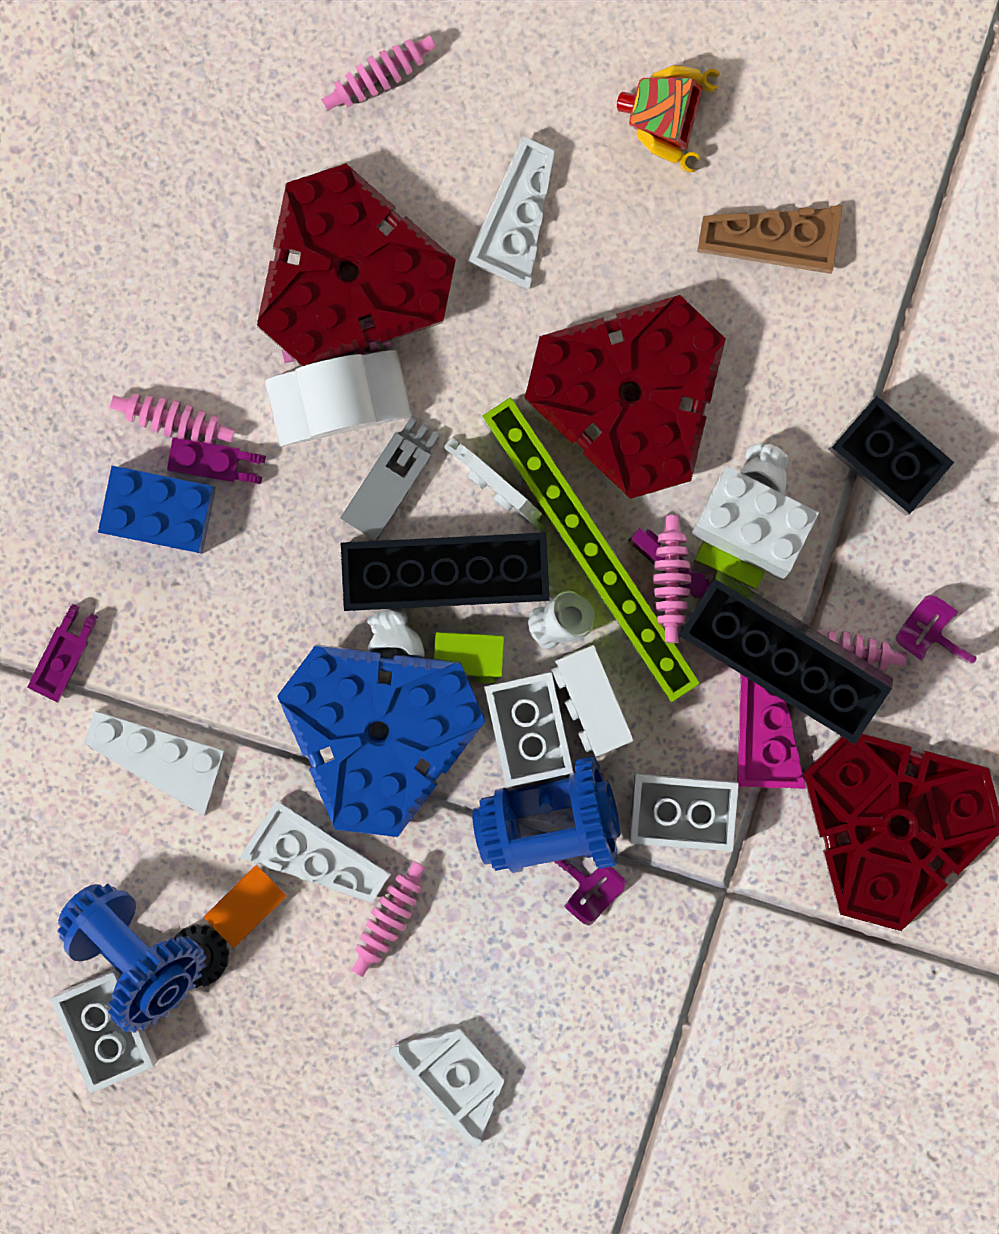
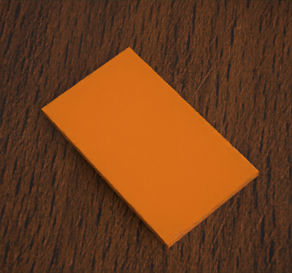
[203,864,287,948]

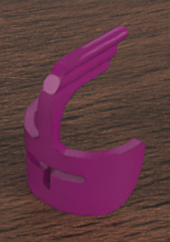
[895,595,977,663]
[554,859,628,926]

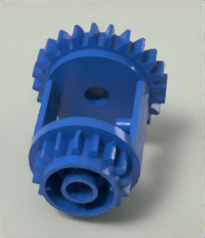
[472,756,620,873]
[57,884,206,1033]

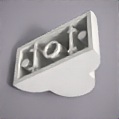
[265,350,412,447]

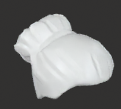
[740,443,789,495]
[528,590,595,650]
[367,609,425,658]

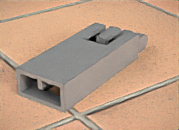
[340,415,441,541]

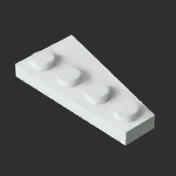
[467,136,555,290]
[84,711,225,816]
[239,800,391,903]

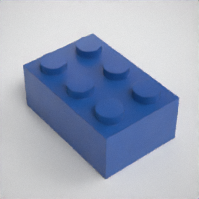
[98,465,216,554]

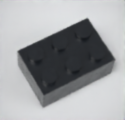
[828,395,955,516]

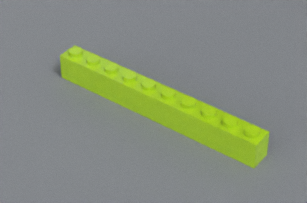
[482,397,700,702]

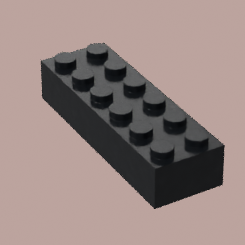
[340,532,550,611]
[679,570,893,744]

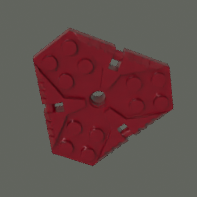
[257,163,456,367]
[524,295,726,499]
[802,733,999,931]

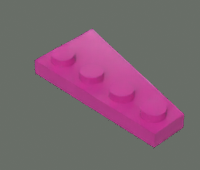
[737,674,806,789]

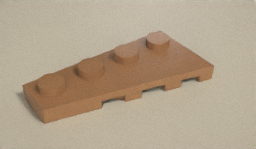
[697,205,843,274]

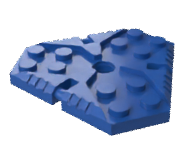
[277,644,486,837]

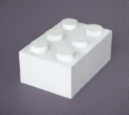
[691,466,819,580]
[551,645,634,757]
[485,672,573,788]
[629,773,739,852]
[50,969,158,1094]

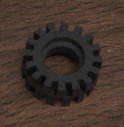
[173,924,230,988]

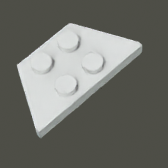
[443,437,551,532]
[388,1028,505,1149]

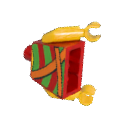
[617,65,720,173]

